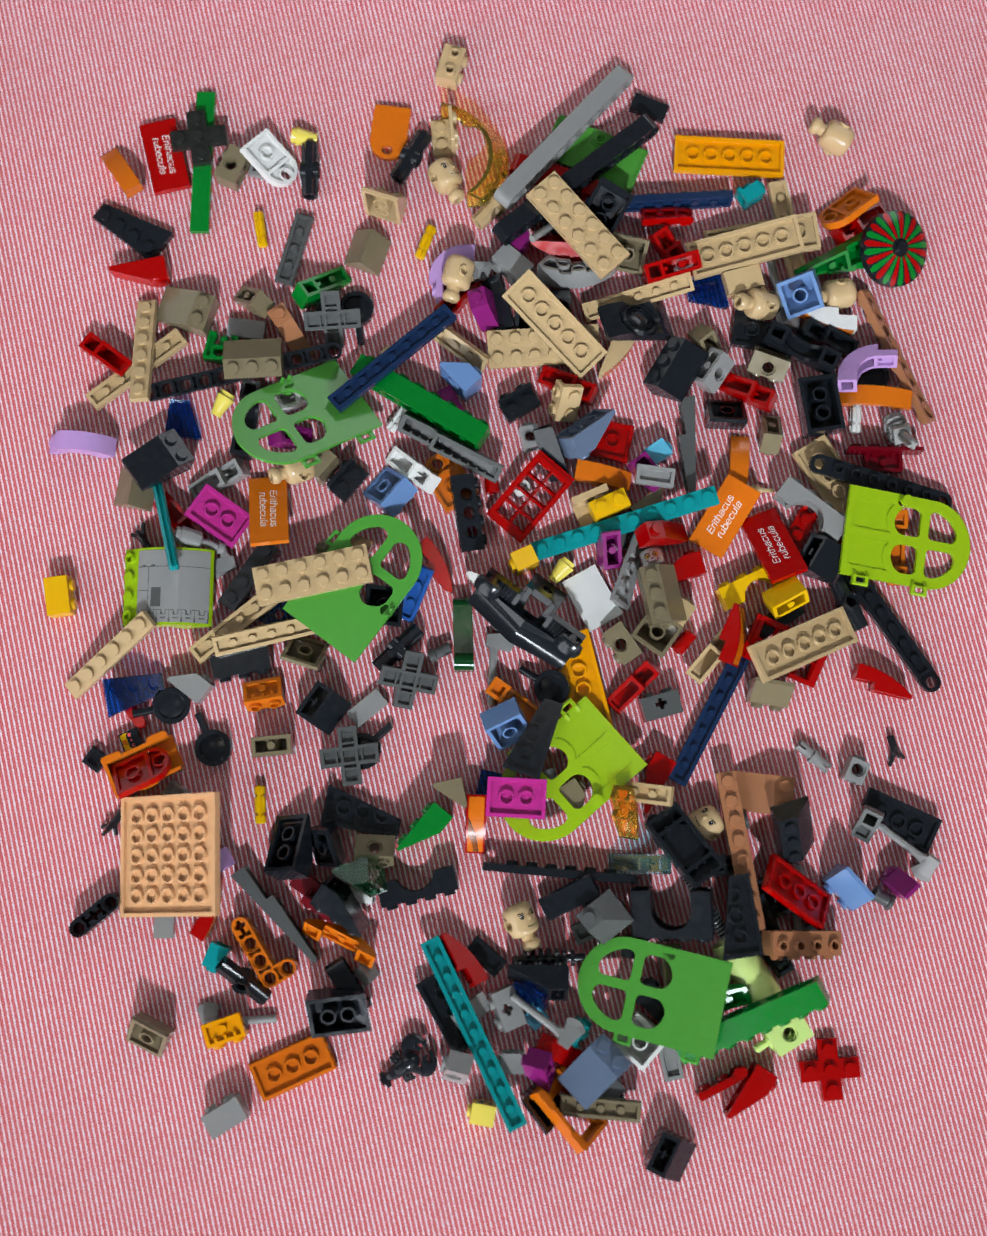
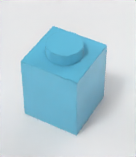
[642,438,673,466]

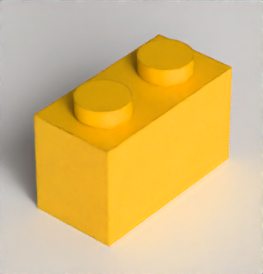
[587,488,631,523]
[508,544,539,577]
[43,575,78,618]
[761,576,810,620]

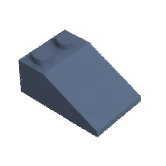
[556,409,616,460]
[558,1033,632,1111]

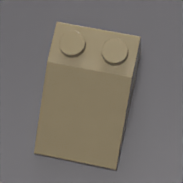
[157,286,220,338]

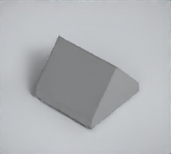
[353,964,380,987]

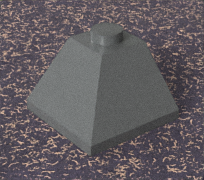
[576,888,634,945]

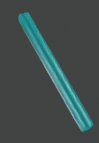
[153,482,180,571]

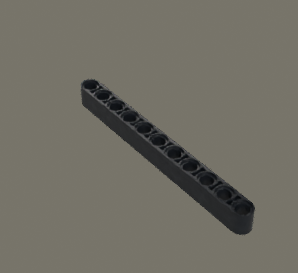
[492,114,659,246]
[149,342,343,402]

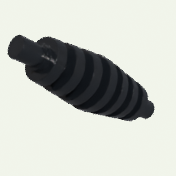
[512,948,586,966]

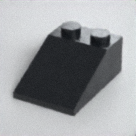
[585,177,634,234]
[121,428,195,492]
[263,814,313,880]
[305,988,372,1038]

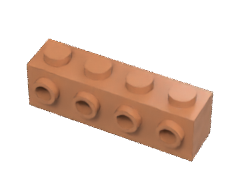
[762,930,842,960]

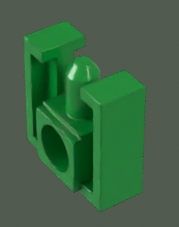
[202,330,240,365]

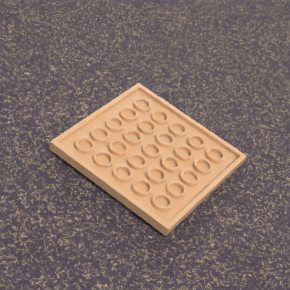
[120,792,220,918]

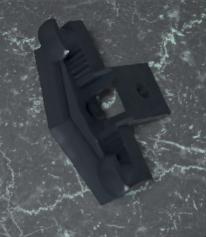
[467,567,586,670]

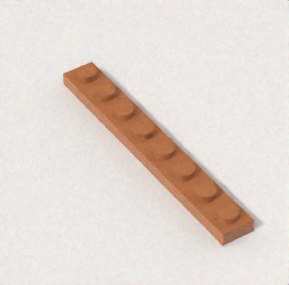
[857,289,936,425]
[715,770,766,930]

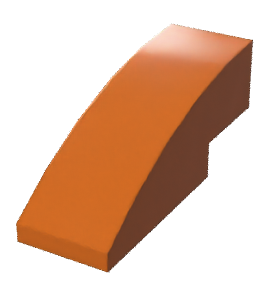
[100,148,144,199]
[574,459,632,492]

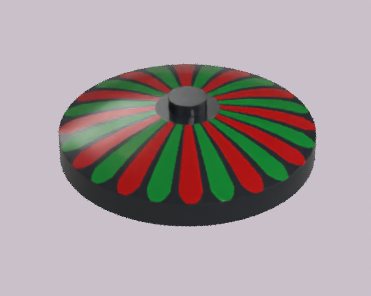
[860,210,927,288]

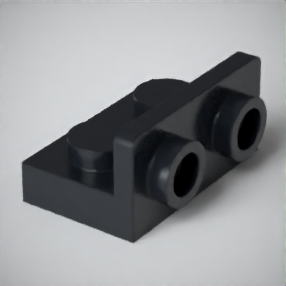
[498,382,541,425]
[326,457,370,503]

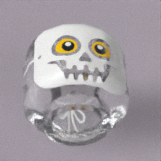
[639,547,666,567]

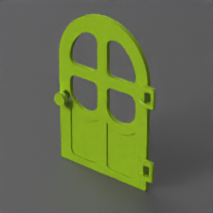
[838,484,970,597]
[502,696,647,841]

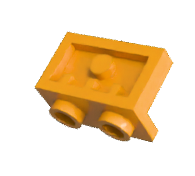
[200,1011,249,1050]

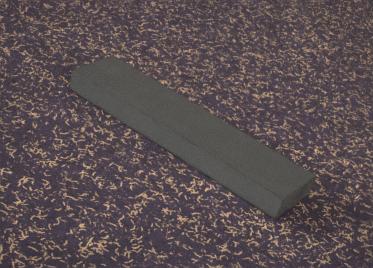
[274,212,315,287]

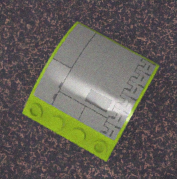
[122,547,215,629]

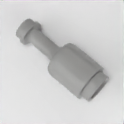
[173,526,225,554]

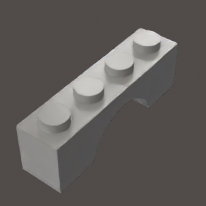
[772,476,845,542]

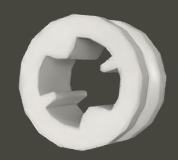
[514,479,530,497]

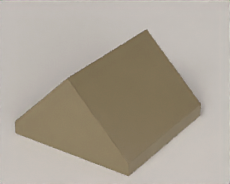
[344,228,391,276]
[613,232,650,276]
[313,439,341,486]
[114,468,155,512]
[631,614,684,658]
[280,636,329,673]
[432,777,467,808]
[126,1011,176,1058]

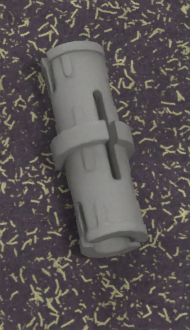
[794,739,832,774]

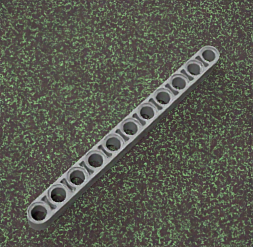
[493,65,634,210]

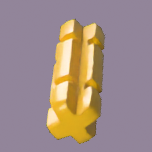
[253,211,268,248]
[415,224,436,260]
[254,785,266,824]

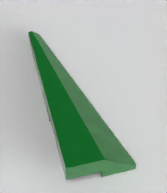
[794,232,864,276]

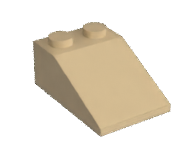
[361,186,407,225]

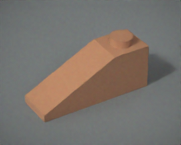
[267,302,315,364]

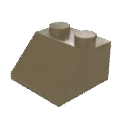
[745,677,795,712]

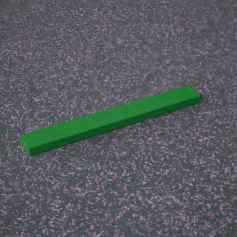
[190,92,216,234]

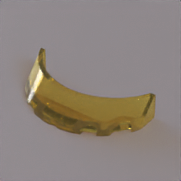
[440,103,509,208]

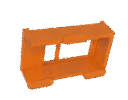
[101,731,186,798]
[529,1065,609,1154]

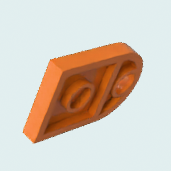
[370,104,411,161]
[819,187,880,230]
[425,454,479,514]

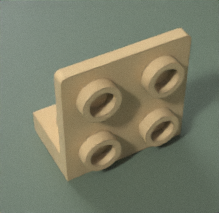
[430,105,459,159]
[570,483,617,527]

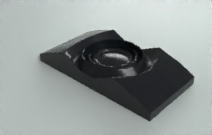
[597,301,674,341]
[644,801,726,889]

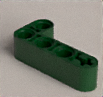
[453,598,474,673]

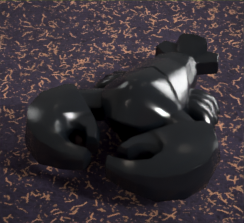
[379,1033,437,1088]

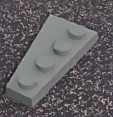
[609,532,645,610]

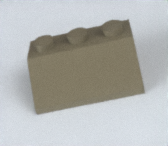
[222,338,285,380]
[636,564,687,628]

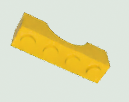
[715,565,797,612]

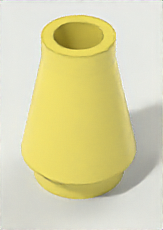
[291,127,318,146]
[210,389,235,418]
[548,556,575,584]

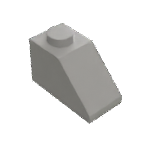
[167,673,215,705]

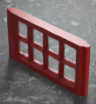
[486,450,575,543]
[742,613,828,688]

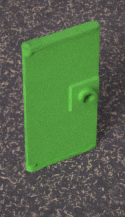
[551,114,649,193]

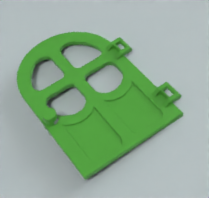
[232,360,382,469]
[282,514,423,663]
[578,937,733,1065]

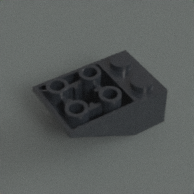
[309,873,370,938]
[507,962,569,1001]

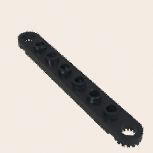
[808,454,952,507]
[843,575,941,692]
[482,860,639,884]

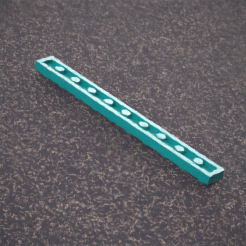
[530,485,720,561]
[420,936,527,1133]

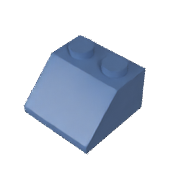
[776,268,825,320]
[439,362,482,403]
[362,466,418,517]
[480,697,529,751]
[821,864,876,911]

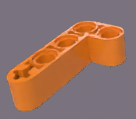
[231,915,299,988]

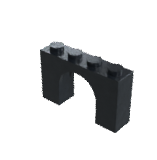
[630,886,715,943]

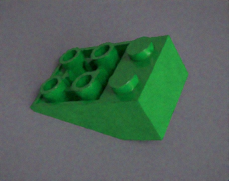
[396,802,453,851]

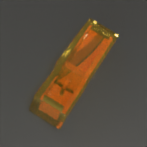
[610,785,639,840]

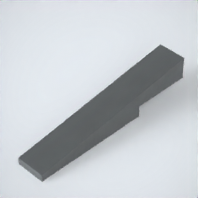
[676,396,696,494]
[397,411,504,483]
[231,866,320,964]

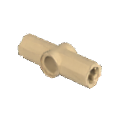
[471,192,506,230]

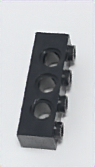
[449,473,487,553]

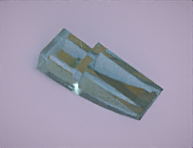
[609,853,671,875]

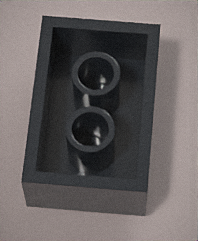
[793,373,846,439]

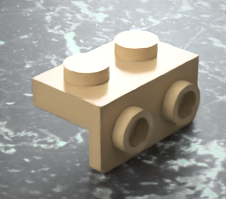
[548,379,584,422]

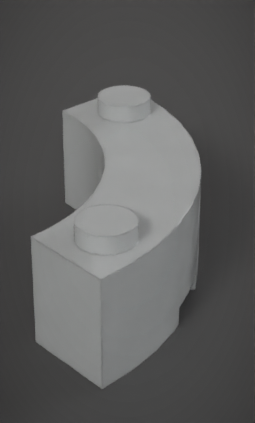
[537,254,616,289]

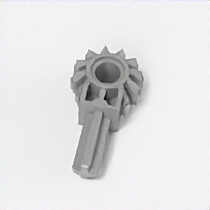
[882,412,918,450]

